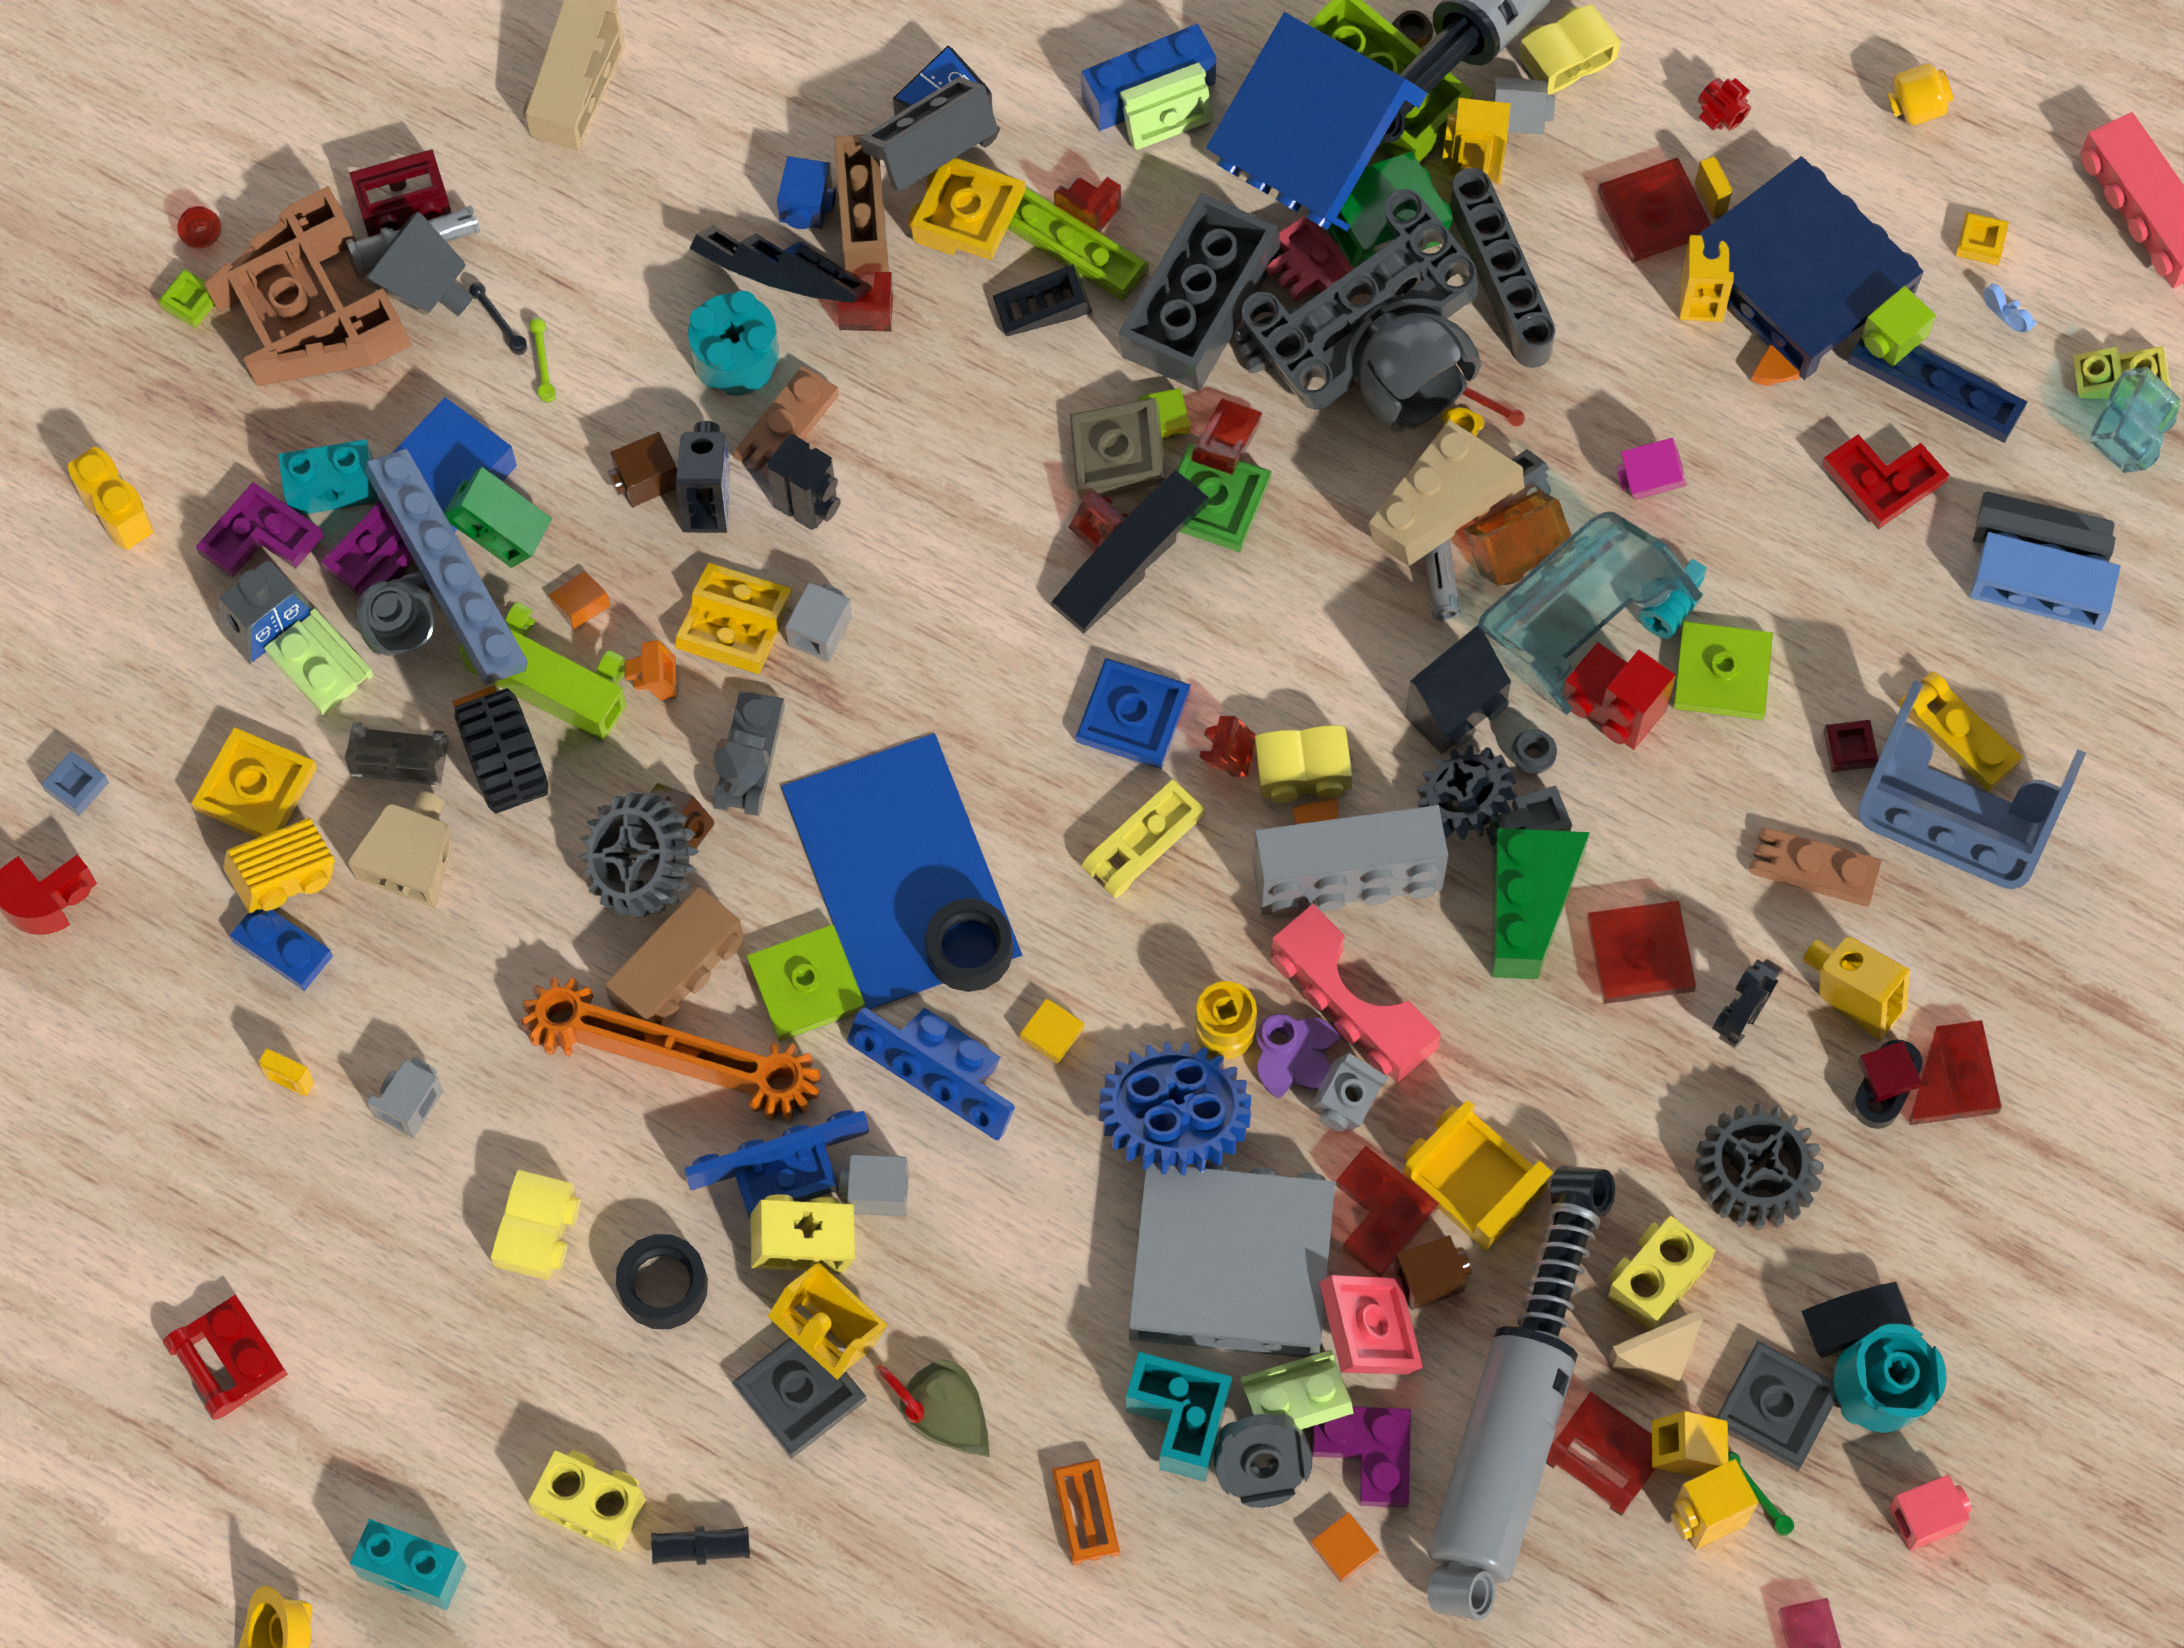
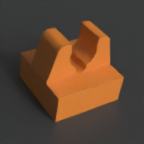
[624,640,677,701]

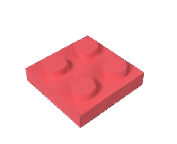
[1319,1275,1423,1375]

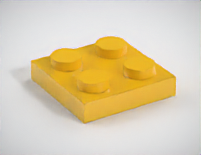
[191,727,317,838]

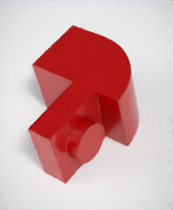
[0,854,97,935]

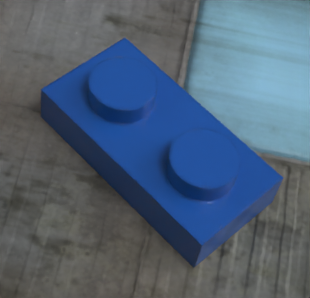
[229,909,333,991]

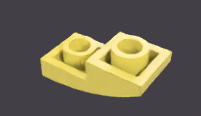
[2073,346,2172,399]

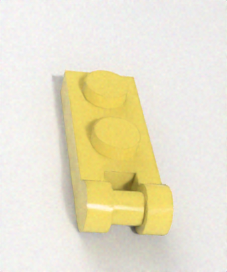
[1082,779,1205,898]

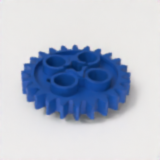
[1099,1042,1251,1175]

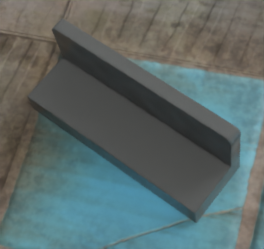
[859,76,998,191]
[1972,492,2116,561]

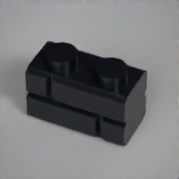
[767,434,841,530]

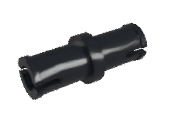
[651,1526,750,1565]

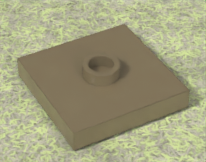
[1070,398,1166,500]

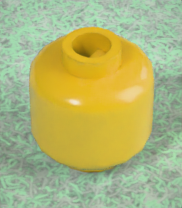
[1887,63,1954,126]

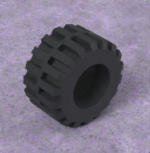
[454,688,549,814]

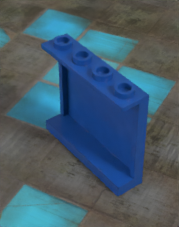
[1206,12,1428,231]

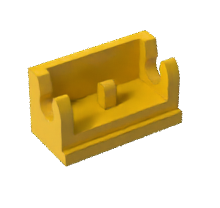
[1679,235,1734,322]

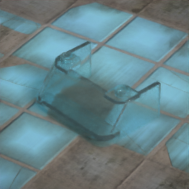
[1478,511,1703,715]

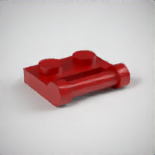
[163,1294,288,1420]

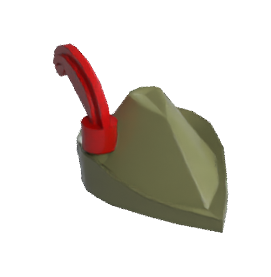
[876,1360,990,1457]

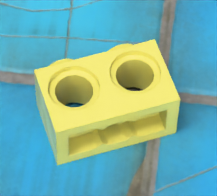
[1607,1215,1716,1331]
[528,1450,646,1552]

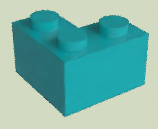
[1126,1352,1232,1482]

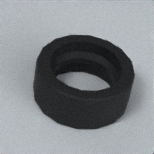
[924,898,1013,992]
[616,1234,708,1329]

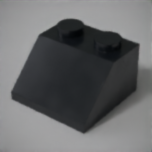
[1405,626,1511,754]

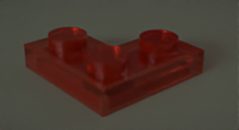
[1335,1146,1440,1277]

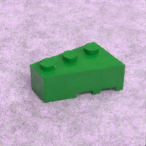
[1492,828,1590,979]

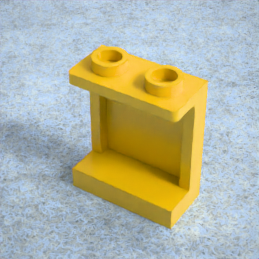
[1403,1099,1553,1252]

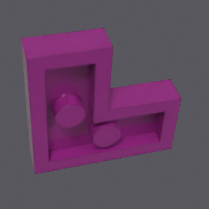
[195,482,324,578]
[1313,1407,1411,1508]

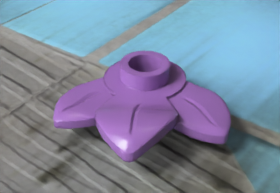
[1256,1014,1340,1098]

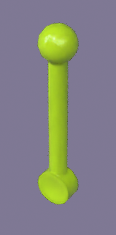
[529,317,556,403]

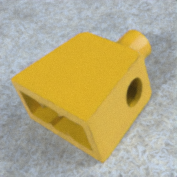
[1802,937,1910,1041]

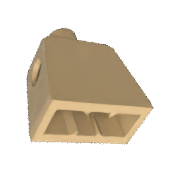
[348,791,453,908]

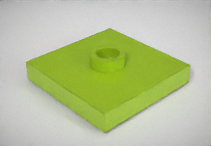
[1673,621,1773,720]
[747,924,866,1042]

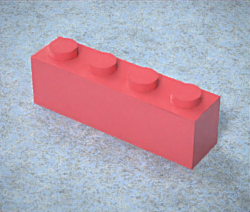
[2080,112,2184,289]

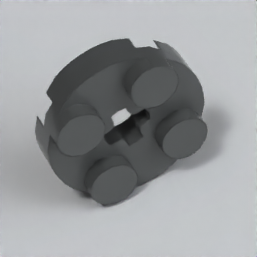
[1214,1414,1312,1508]

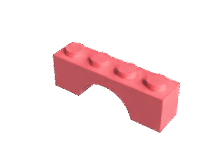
[1271,904,1441,1084]

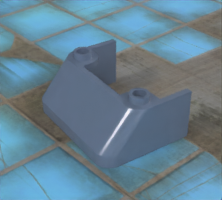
[1858,680,2086,889]

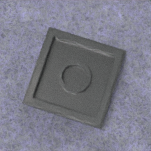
[732,1338,867,1459]
[1716,1341,1837,1472]

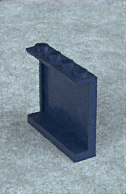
[1698,156,1924,380]

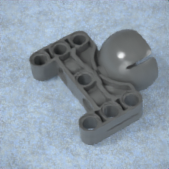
[1242,189,1481,432]

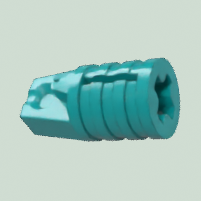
[1639,559,1707,639]

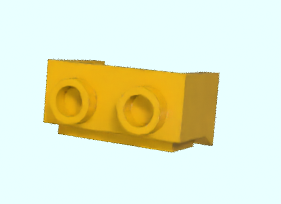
[1442,98,1511,185]
[767,1262,888,1380]

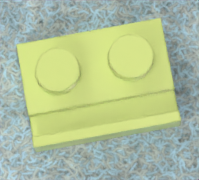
[1120,62,1214,150]
[264,608,374,716]
[1240,1350,1354,1430]

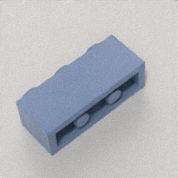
[1969,532,2121,631]

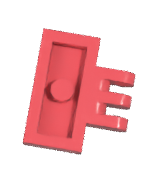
[1266,215,1353,301]

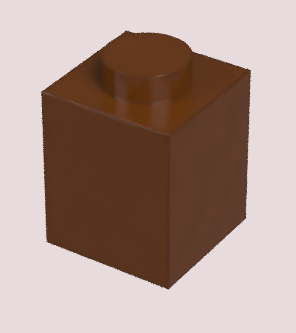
[608,432,677,507]
[1394,1235,1472,1310]

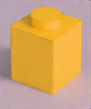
[1652,1411,1728,1477]

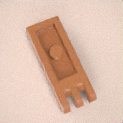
[733,365,839,480]
[1749,828,1882,907]

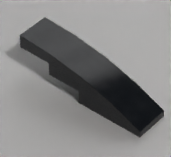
[689,225,872,303]
[1051,470,1209,634]

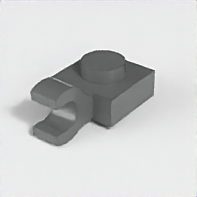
[1485,785,1573,846]

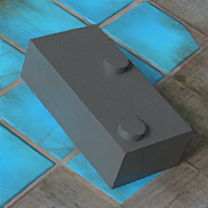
[1118,193,1281,392]

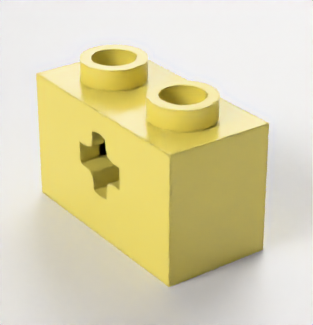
[750,1194,855,1273]

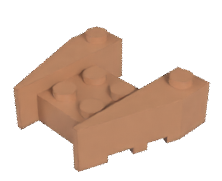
[204,186,412,386]

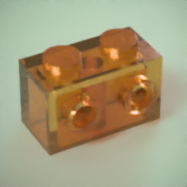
[1464,490,1576,586]

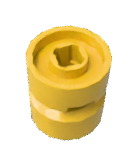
[1195,981,1257,1060]

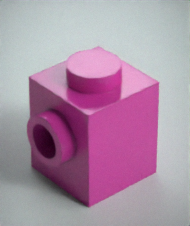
[1616,437,1687,500]

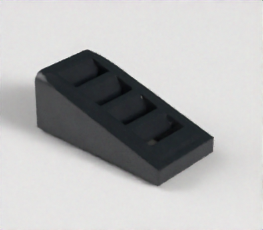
[993,264,1093,336]

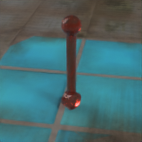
[1462,387,1525,427]

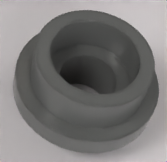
[1511,729,1557,774]

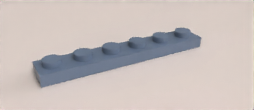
[364,449,528,685]

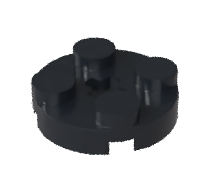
[1712,959,1784,1048]

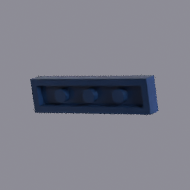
[1848,338,2028,443]

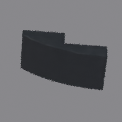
[1801,1281,1915,1358]

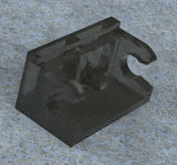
[344,722,449,786]

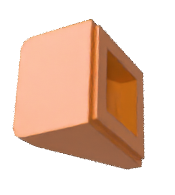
[548,571,610,630]

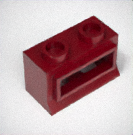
[349,149,452,237]

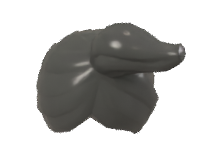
[355,571,434,656]

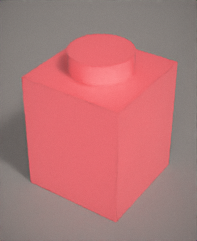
[1889,1474,1971,1551]

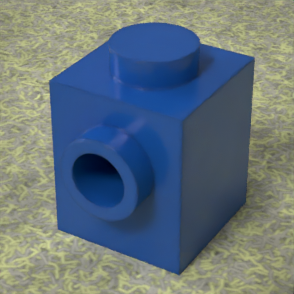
[777,156,836,229]

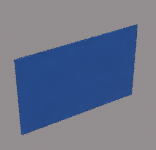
[781,733,1023,1010]

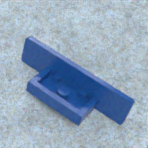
[847,1007,1015,1140]
[684,1110,869,1219]

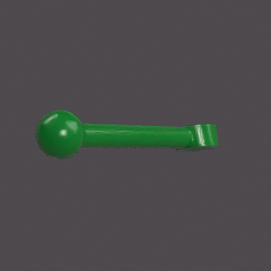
[1728,1451,1794,1536]

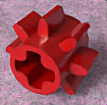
[1698,78,1751,131]

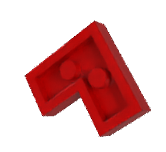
[1822,434,1950,530]

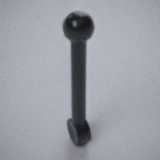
[469,282,527,355]

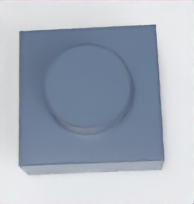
[41,751,109,816]

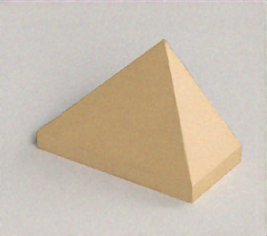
[1608,1310,1703,1392]

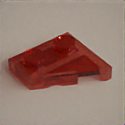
[1909,1020,2002,1125]

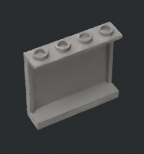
[1129,1163,1335,1358]

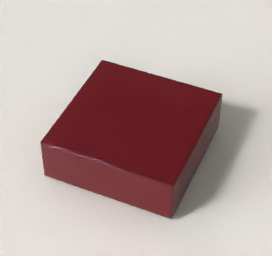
[1824,720,1878,772]
[1858,1041,1922,1102]

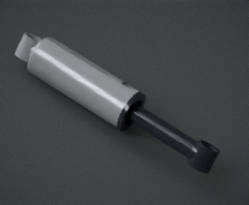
[1379,0,1552,144]

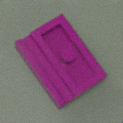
[322,500,415,595]

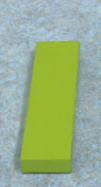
[1007,188,1149,302]

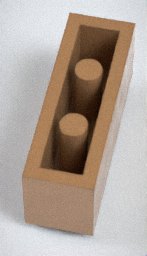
[834,134,889,276]
[605,886,743,1026]

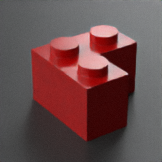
[1561,642,1676,750]

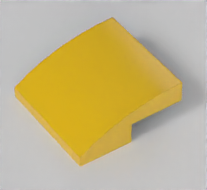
[675,562,792,675]

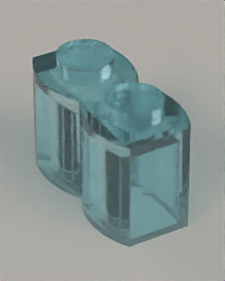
[2090,367,2181,473]

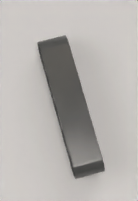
[1449,168,1556,368]

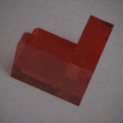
[1054,177,1121,233]
[837,272,894,332]

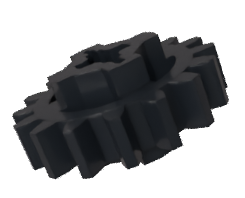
[1417,745,1517,840]

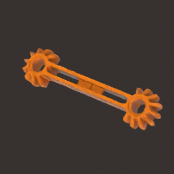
[521,977,821,1123]

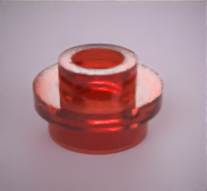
[177,206,222,249]

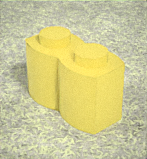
[1518,4,1621,95]
[1255,725,1352,803]
[491,1170,581,1281]

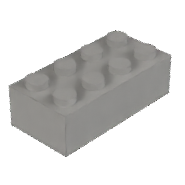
[1253,805,1448,917]

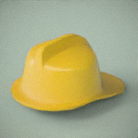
[238,1585,312,1648]

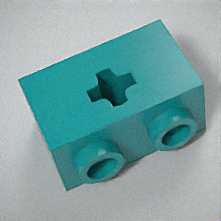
[278,439,380,515]
[349,1519,466,1611]

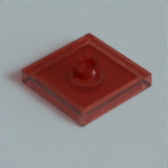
[1597,157,1711,262]
[1587,900,1696,1004]

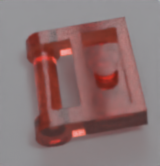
[1546,1392,1657,1517]

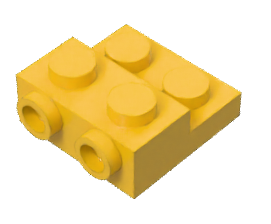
[908,158,1026,261]

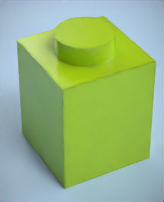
[1861,286,1936,367]

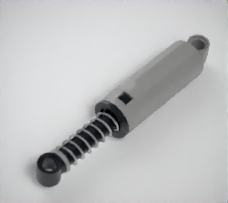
[1428,1165,1615,1620]

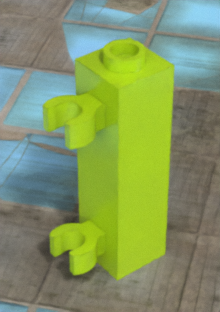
[460,602,627,741]

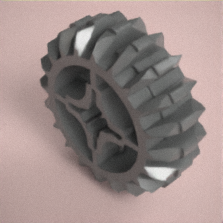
[578,792,699,917]
[1694,1102,1824,1230]

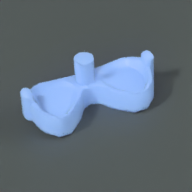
[1983,283,2037,332]

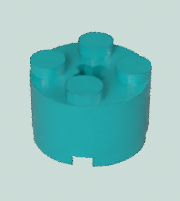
[688,290,780,396]
[1834,1324,1947,1433]

